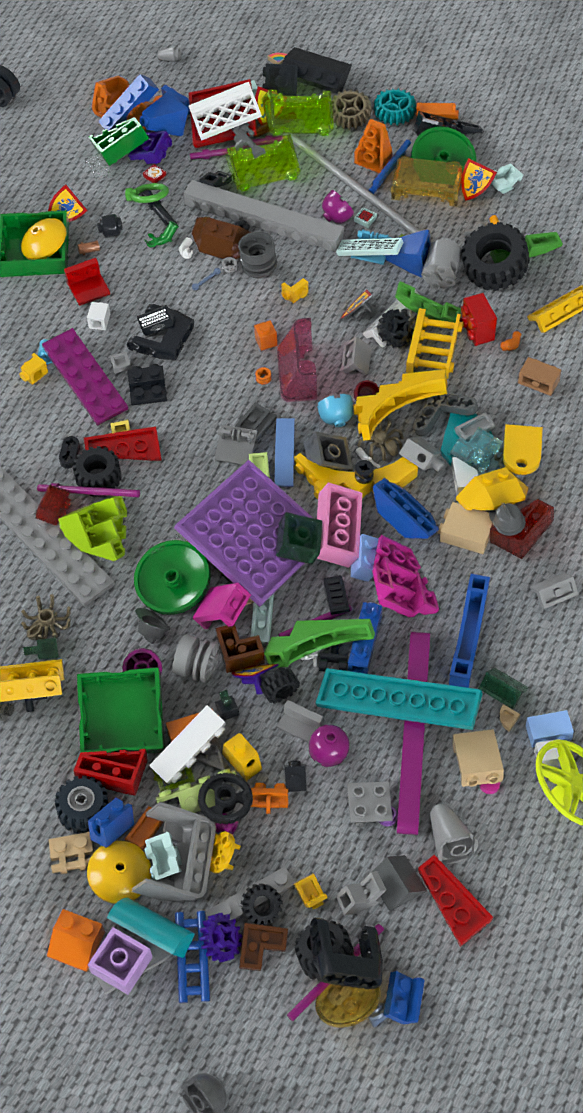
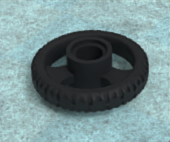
[198,773,253,824]

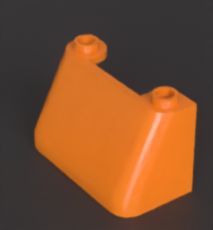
[92,76,162,130]

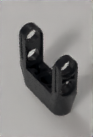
[127,304,194,360]
[309,917,383,989]

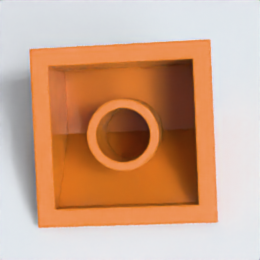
[47,909,105,972]

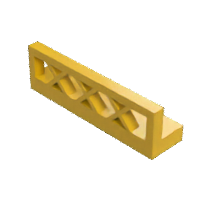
[527,285,583,333]

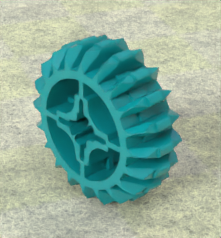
[373,88,417,126]

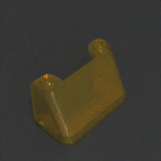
[391,156,463,207]

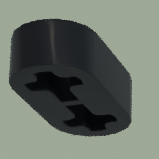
[59,436,80,469]

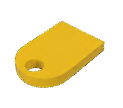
[503,424,543,475]

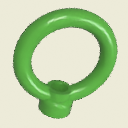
[125,183,169,203]

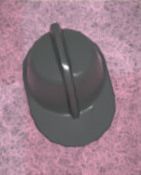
[489,503,526,536]
[135,608,170,644]

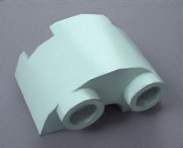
[491,164,523,194]
[145,832,182,881]

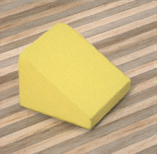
[110,420,130,433]

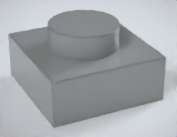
[109,352,131,374]

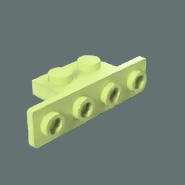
[155,768,236,813]

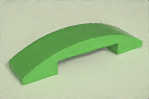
[395,281,461,322]

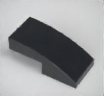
[199,171,232,187]

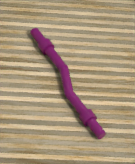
[190,135,286,160]

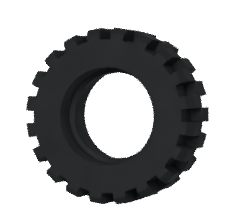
[461,222,530,291]

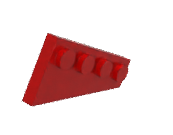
[84,426,162,461]
[418,855,493,947]

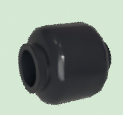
[97,214,123,238]

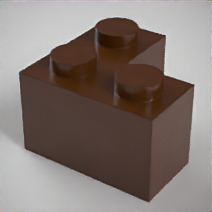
[215,624,265,673]

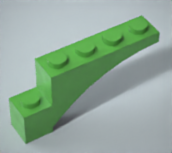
[264,619,375,667]

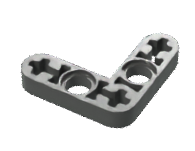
[413,394,479,436]

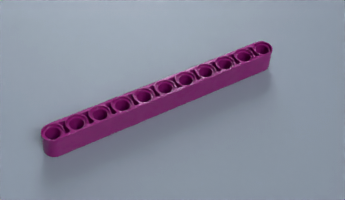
[397,632,430,835]

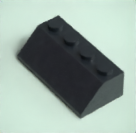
[282,47,352,94]

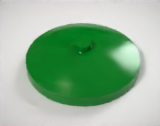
[411,127,476,189]
[134,540,211,615]

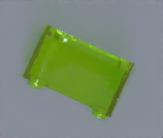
[262,90,334,136]
[226,134,301,192]

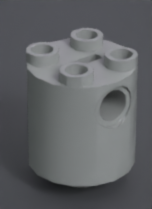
[421,239,462,290]

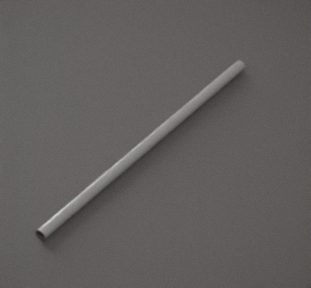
[278,126,431,239]

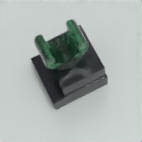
[215,689,240,721]

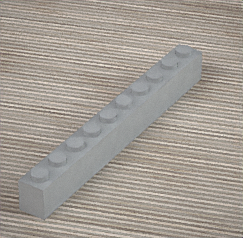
[183,180,344,252]

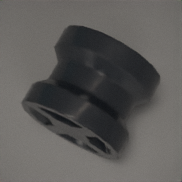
[355,460,374,484]

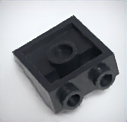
[262,64,298,98]
[127,364,167,406]

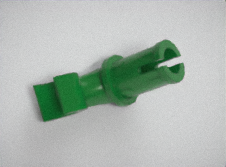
[144,221,179,248]

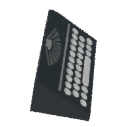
[137,305,176,336]

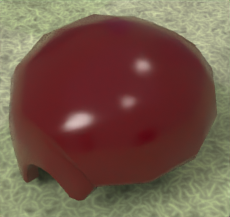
[353,380,379,401]

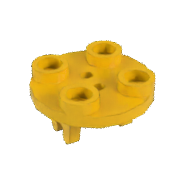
[209,831,241,874]

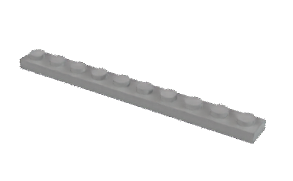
[95,866,295,995]

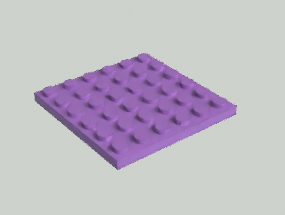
[174,460,317,607]

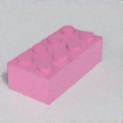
[314,482,362,568]

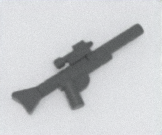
[219,110,266,158]

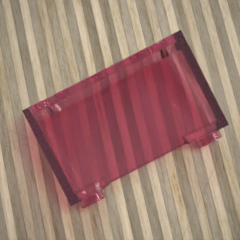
[277,318,317,402]

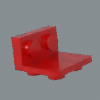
[64,257,110,306]

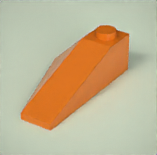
[354,119,393,173]

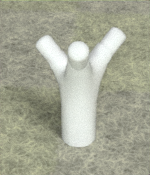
[355,447,380,468]
[301,648,326,667]

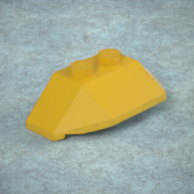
[456,467,529,510]

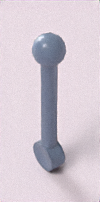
[192,268,221,290]

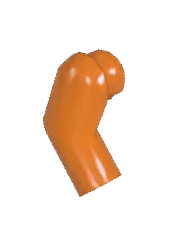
[500,331,521,351]

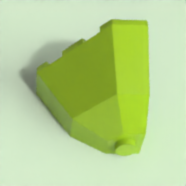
[58,496,127,561]

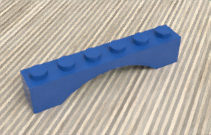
[449,574,490,688]

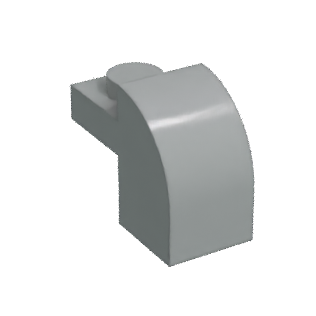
[336,871,386,915]

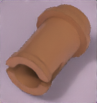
[77,240,100,255]

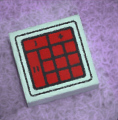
[354,208,377,228]

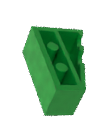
[88,117,149,166]

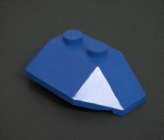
[373,478,439,539]

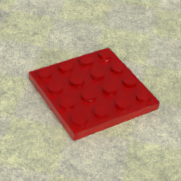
[188,79,257,148]

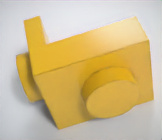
[281,278,308,304]
[294,874,328,909]

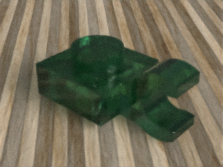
[23,638,59,659]

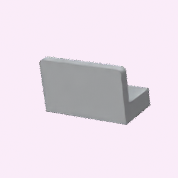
[341,336,371,375]
[530,573,578,609]
[277,700,324,743]

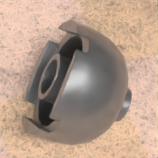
[181,1073,227,1113]

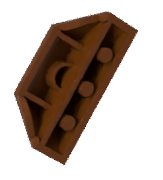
[192,217,251,259]

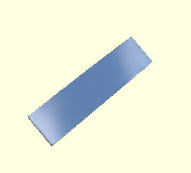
[275,418,295,487]

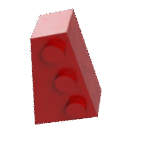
[73,749,148,796]

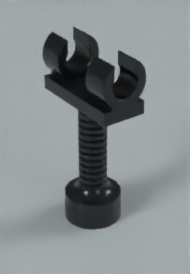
[319,644,348,672]

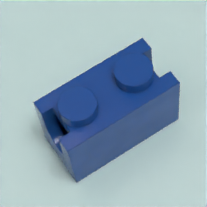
[88,797,134,848]

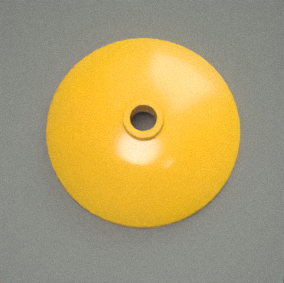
[21,218,66,260]
[87,841,151,904]

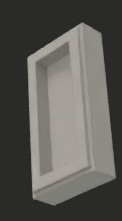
[455,412,496,444]

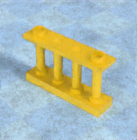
[406,308,463,379]
[0,659,65,702]

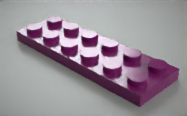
[42,328,128,426]

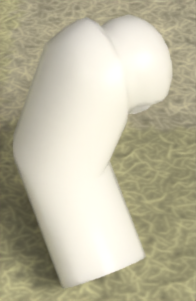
[179,237,193,259]

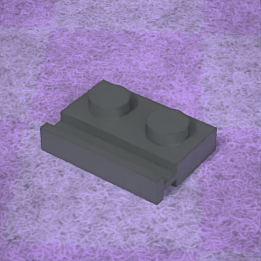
[234,402,277,443]

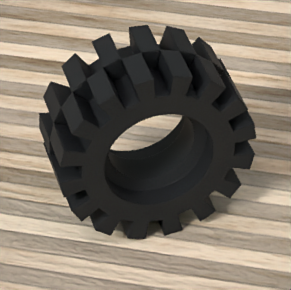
[260,668,300,704]
[241,883,283,925]

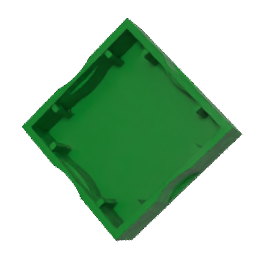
[0,210,69,277]
[77,668,165,754]

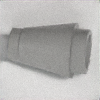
[157,46,181,62]

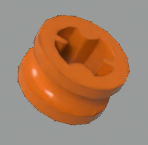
[255,367,271,385]

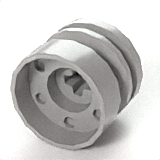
[173,634,220,684]

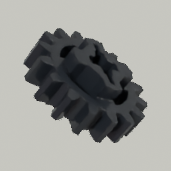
[377,309,414,348]

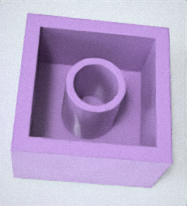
[88,927,153,995]

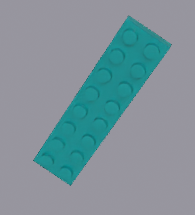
[315,668,483,730]

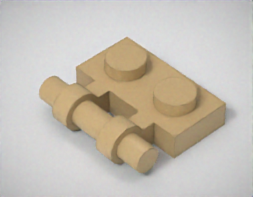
[49,832,93,874]

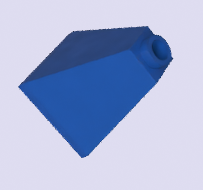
[140,91,188,136]
[383,230,431,278]

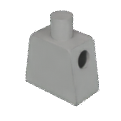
[399,436,445,472]

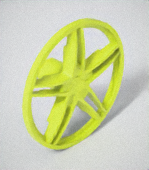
[536,740,583,826]

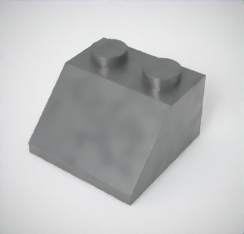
[304,432,353,471]

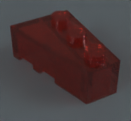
[490,499,554,559]

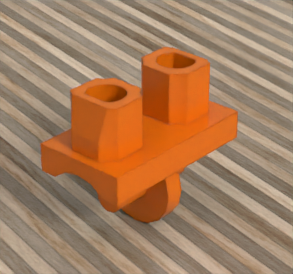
[251,783,288,814]

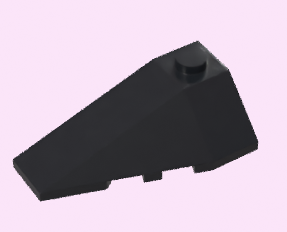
[413,111,483,136]

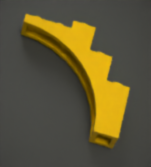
[353,369,448,441]
[294,453,418,499]

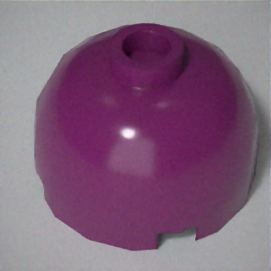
[322,190,354,224]
[122,648,163,674]
[308,725,349,767]

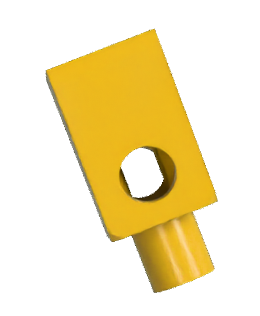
[222,733,262,782]

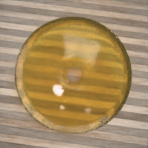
[315,984,381,1028]

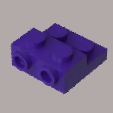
[128,131,172,164]

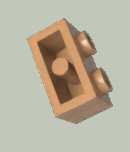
[518,357,562,396]

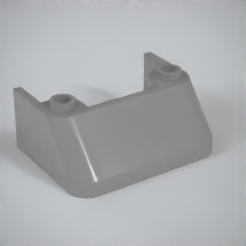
[132,802,216,901]

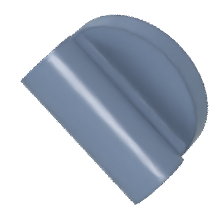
[367,1002,387,1027]

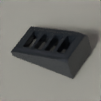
[323,575,350,615]

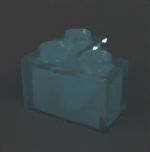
[450,427,503,473]

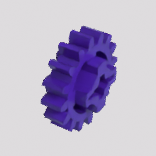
[199,913,243,963]

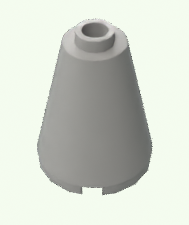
[430,804,478,864]

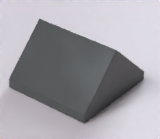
[372,855,427,911]

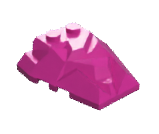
[372,535,439,618]

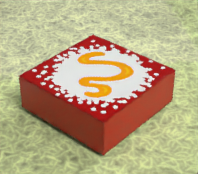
[143,164,166,183]

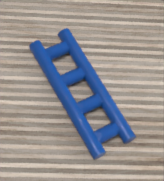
[368,139,411,195]
[175,911,210,1003]

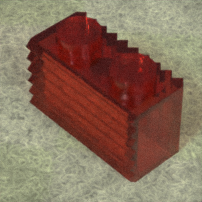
[35,484,72,526]

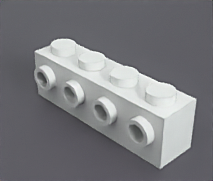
[149,705,226,784]

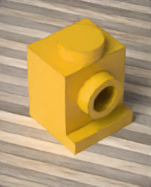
[19,353,48,385]

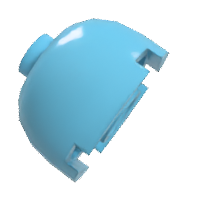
[317,394,354,427]

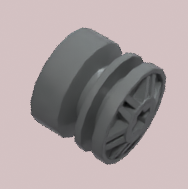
[238,232,277,278]

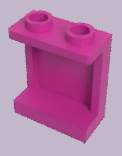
[193,583,251,629]

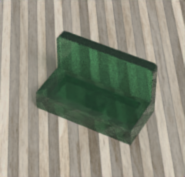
[478,668,528,709]

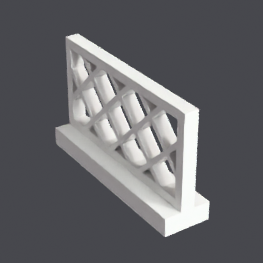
[189,82,262,140]

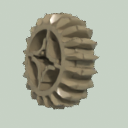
[329,89,372,131]

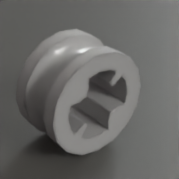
[222,257,237,273]

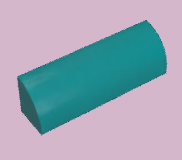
[107,898,195,958]

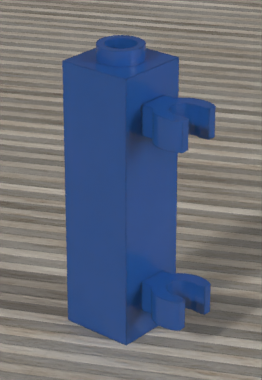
[348,602,382,674]

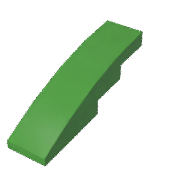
[490,232,563,264]

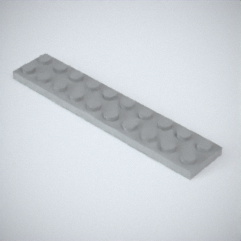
[0,466,115,607]

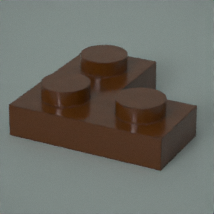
[239,923,288,971]

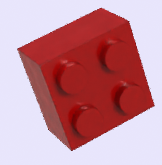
[460,293,497,346]

